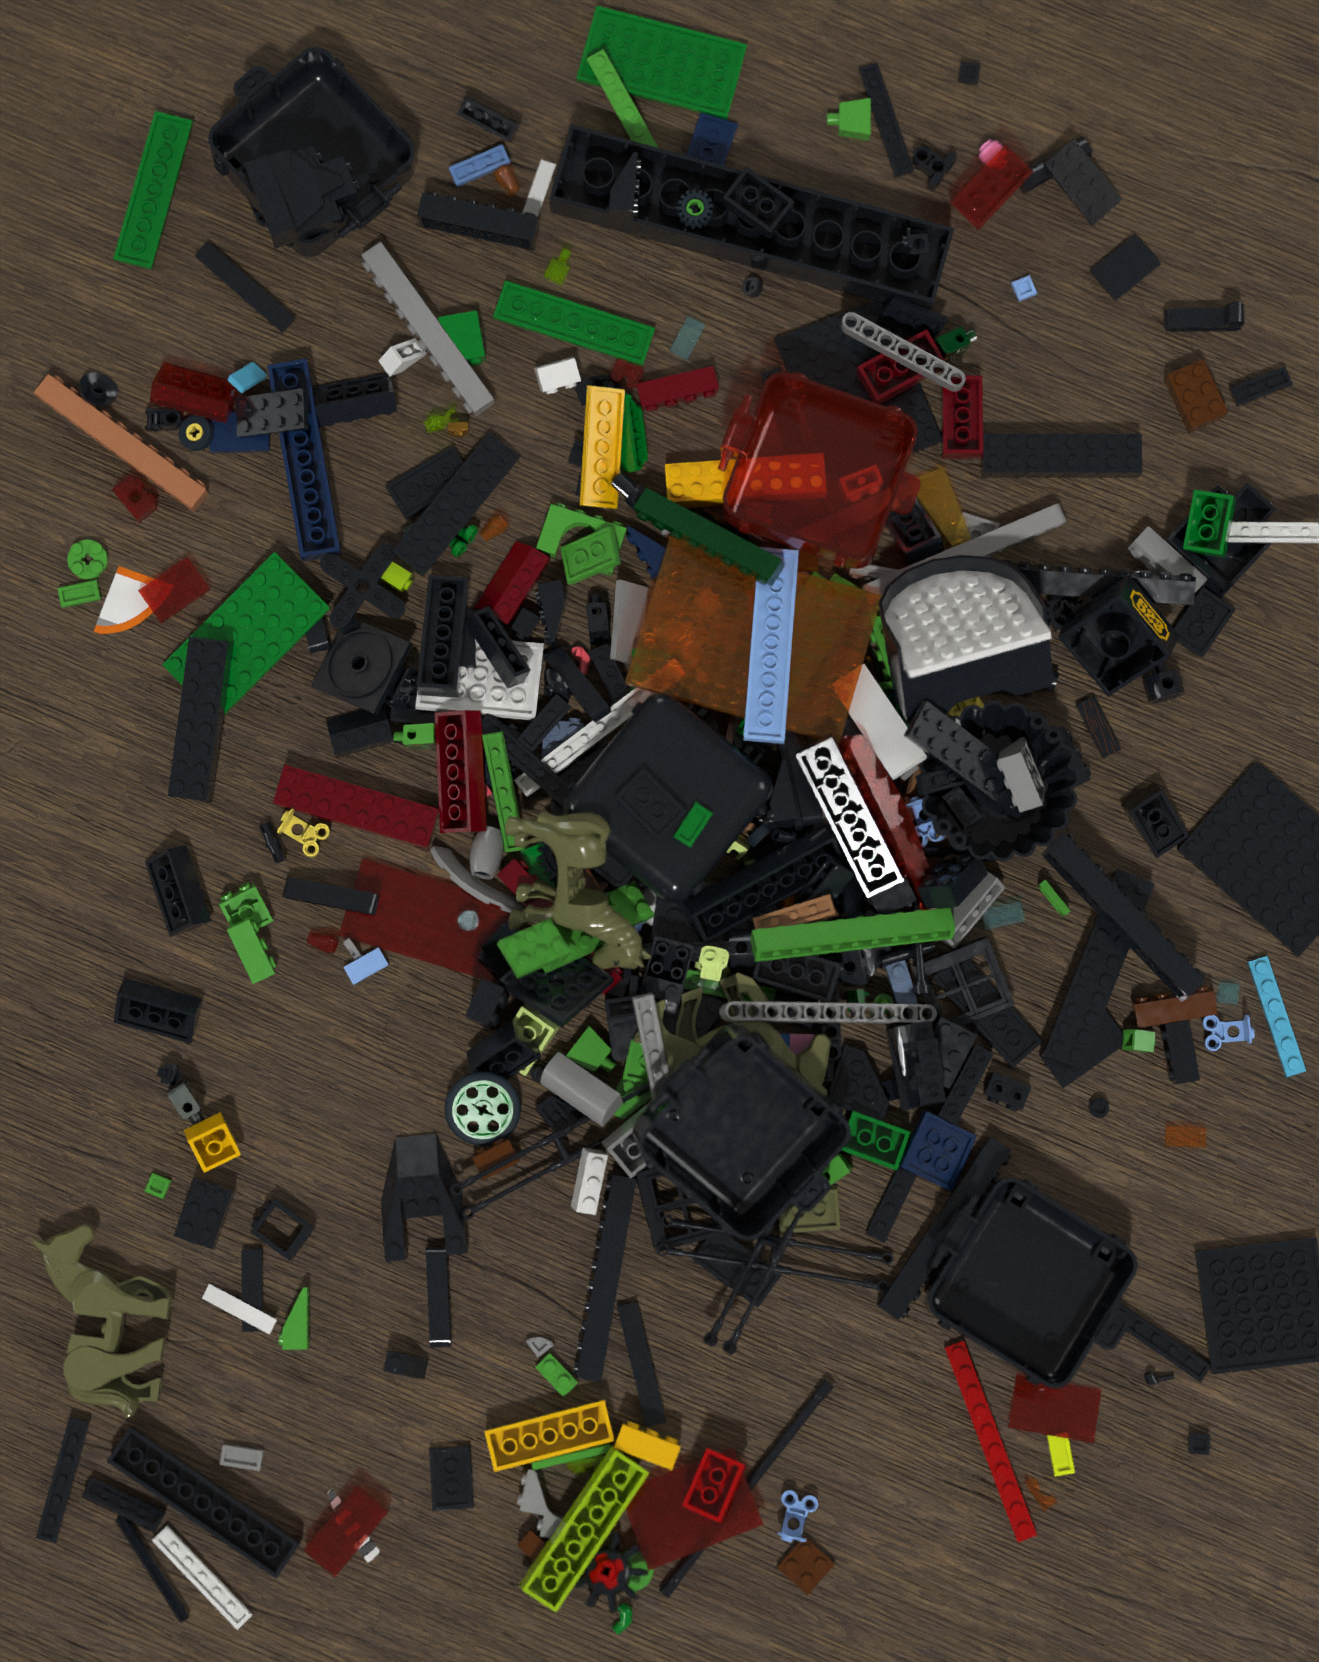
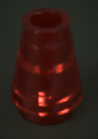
[307,932,338,954]

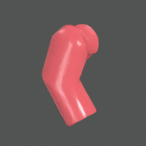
[571,646,590,675]

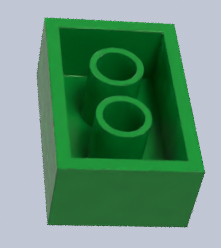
[841,1111,910,1171]

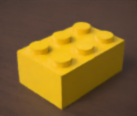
[614,1421,681,1470]

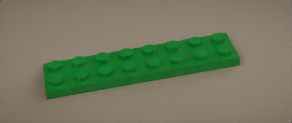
[113,111,194,270]
[493,281,655,366]

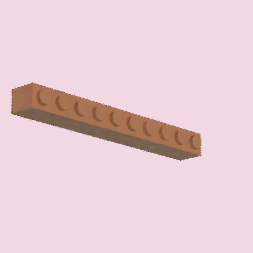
[34,374,208,512]

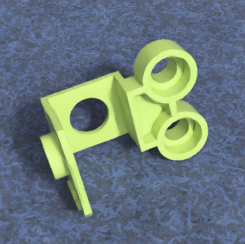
[694,945,731,981]

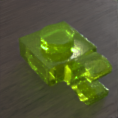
[544,248,571,286]
[424,408,459,434]

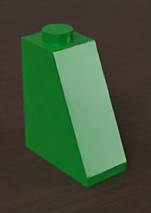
[438,310,486,366]

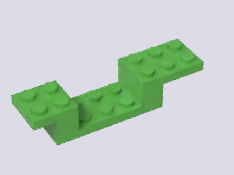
[497,881,655,978]

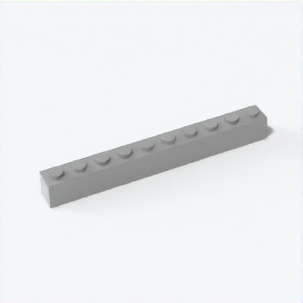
[361,242,495,417]

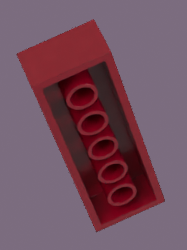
[435,710,486,833]

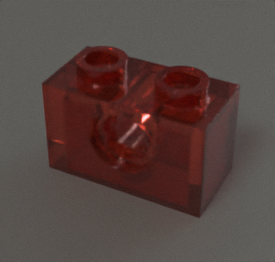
[112,475,158,524]

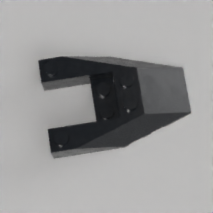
[381,1134,468,1262]

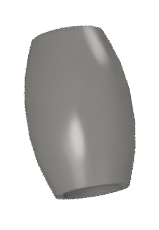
[470,826,503,879]

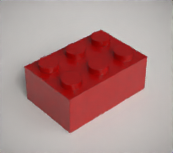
[682,1448,747,1523]

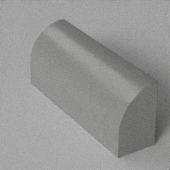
[541,1052,623,1127]

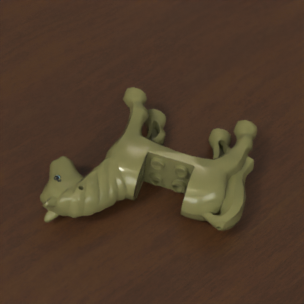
[505,811,651,969]

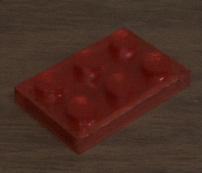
[138,557,210,624]

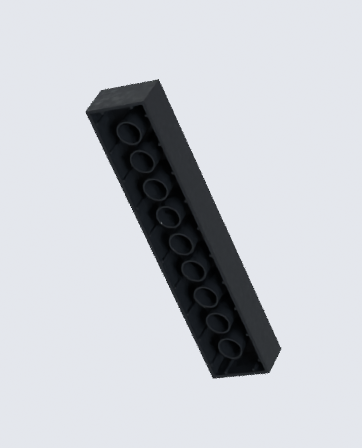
[549,124,954,310]

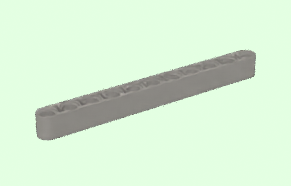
[862,504,1067,605]
[719,1001,937,1024]

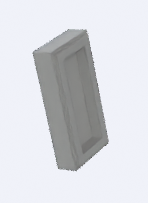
[219,1444,264,1471]

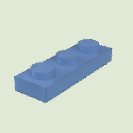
[448,145,510,187]

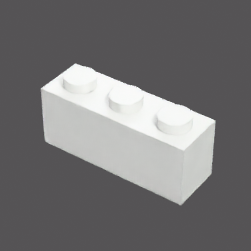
[571,1147,608,1215]

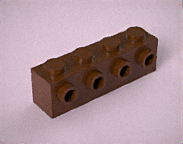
[1131,985,1218,1028]

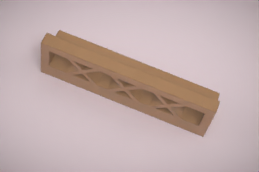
[752,894,839,929]

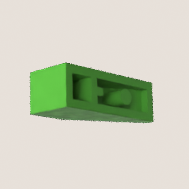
[279,1287,309,1350]

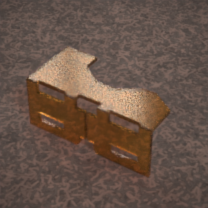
[1024,1478,1057,1512]

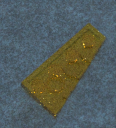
[907,468,971,547]

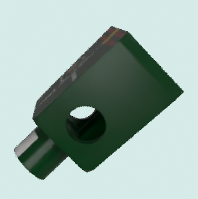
[934,327,977,363]

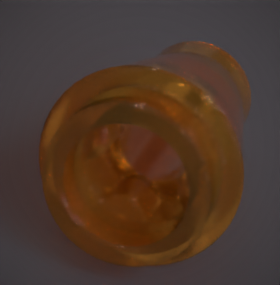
[493,165,520,195]
[479,514,509,542]

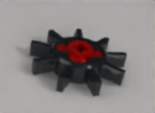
[574,1532,648,1613]

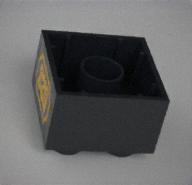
[1058,575,1179,697]

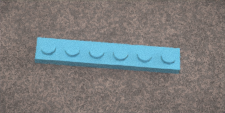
[1247,956,1306,1077]

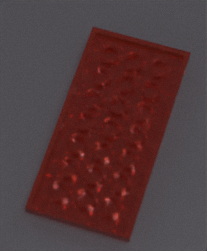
[339,859,510,982]

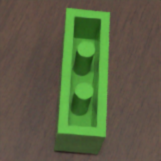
[227,917,277,984]

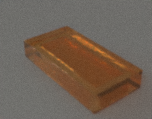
[1164,1126,1206,1148]

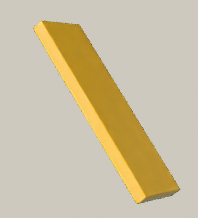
[580,386,625,509]

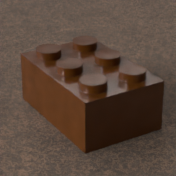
[1164,359,1228,433]

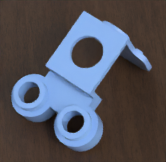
[898,796,945,848]
[1202,1015,1255,1051]
[777,1490,818,1542]

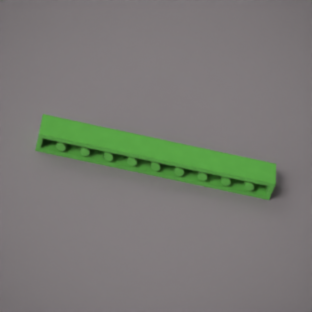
[750,908,956,962]

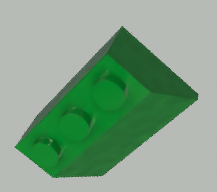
[1183,490,1236,558]

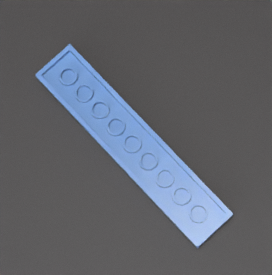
[743,547,799,744]

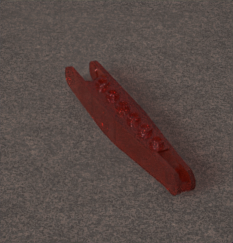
[838,735,935,911]

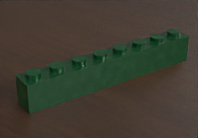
[634,488,784,586]

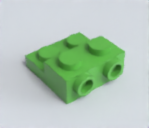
[218,882,273,928]

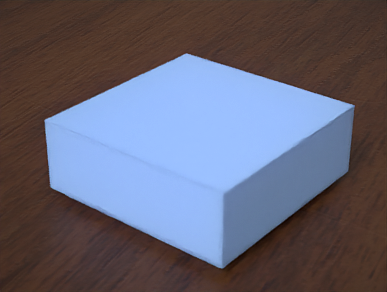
[1011,275,1037,302]

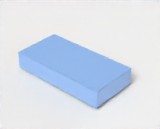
[344,947,389,985]

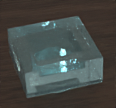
[1216,982,1240,1005]

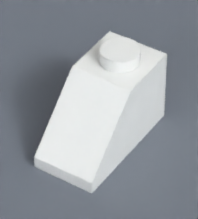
[379,338,427,376]

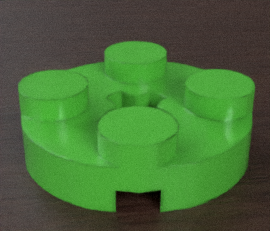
[67,540,108,580]

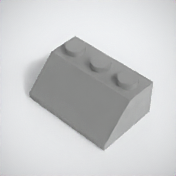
[997,737,1046,812]

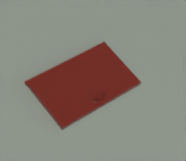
[1008,1375,1101,1443]

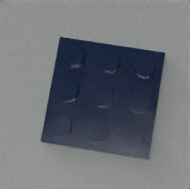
[899,1110,977,1191]

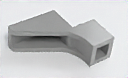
[517,1468,563,1538]

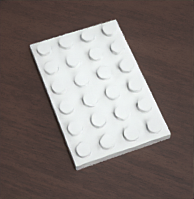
[415,640,544,721]

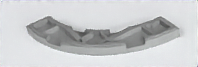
[430,846,525,913]

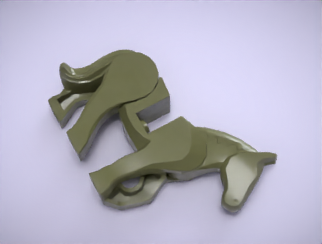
[634,973,831,1096]
[32,1224,174,1418]

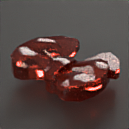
[611,359,644,389]

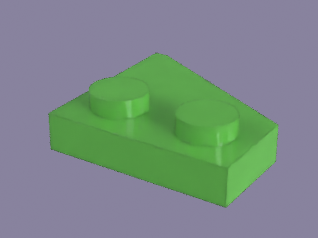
[613,1078,652,1120]

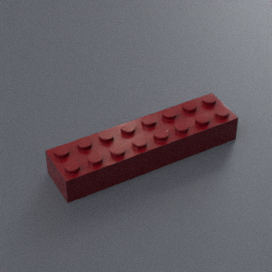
[273,765,439,850]

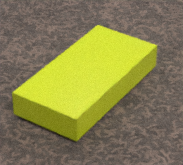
[1047,1432,1075,1476]

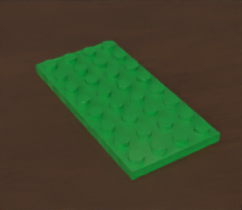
[576,5,747,120]
[162,552,331,716]

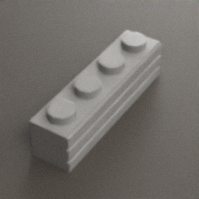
[849,562,898,581]

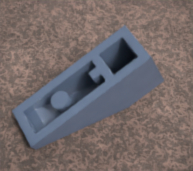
[884,960,918,1025]

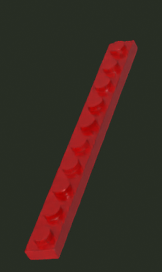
[944,1341,1037,1542]

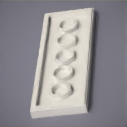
[830,664,927,780]

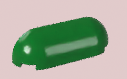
[620,394,648,472]

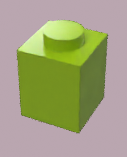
[381,562,413,593]

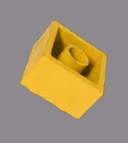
[184,1112,241,1173]

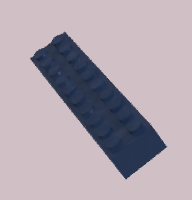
[267,358,342,562]

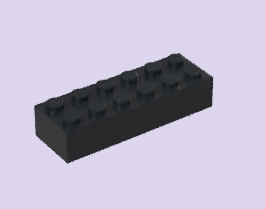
[417,192,539,251]
[417,575,470,698]

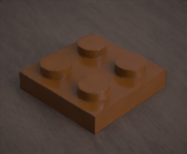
[777,1536,835,1595]

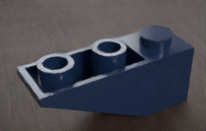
[626,527,678,582]

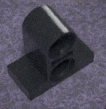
[912,146,957,192]

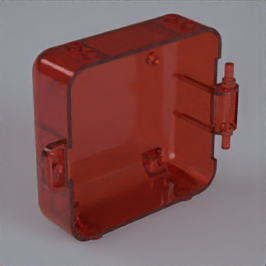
[718,372,921,569]

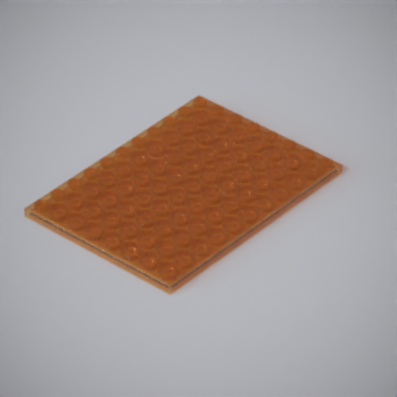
[625,536,882,744]

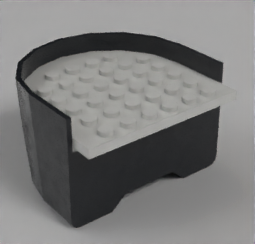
[878,555,1053,724]

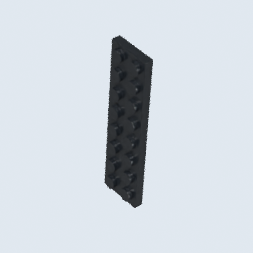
[391,432,520,577]
[904,701,1022,819]

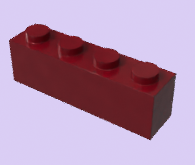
[636,366,719,412]

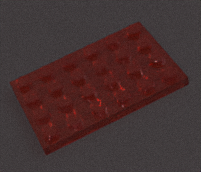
[625,1447,764,1571]

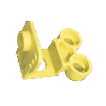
[277,808,330,857]

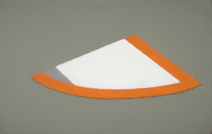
[94,566,174,634]

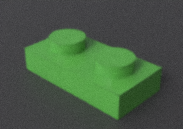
[535,1353,578,1397]

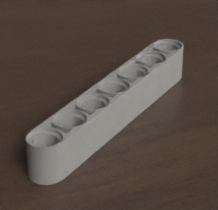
[841,312,966,392]

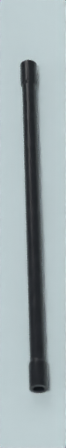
[659,1379,834,1598]

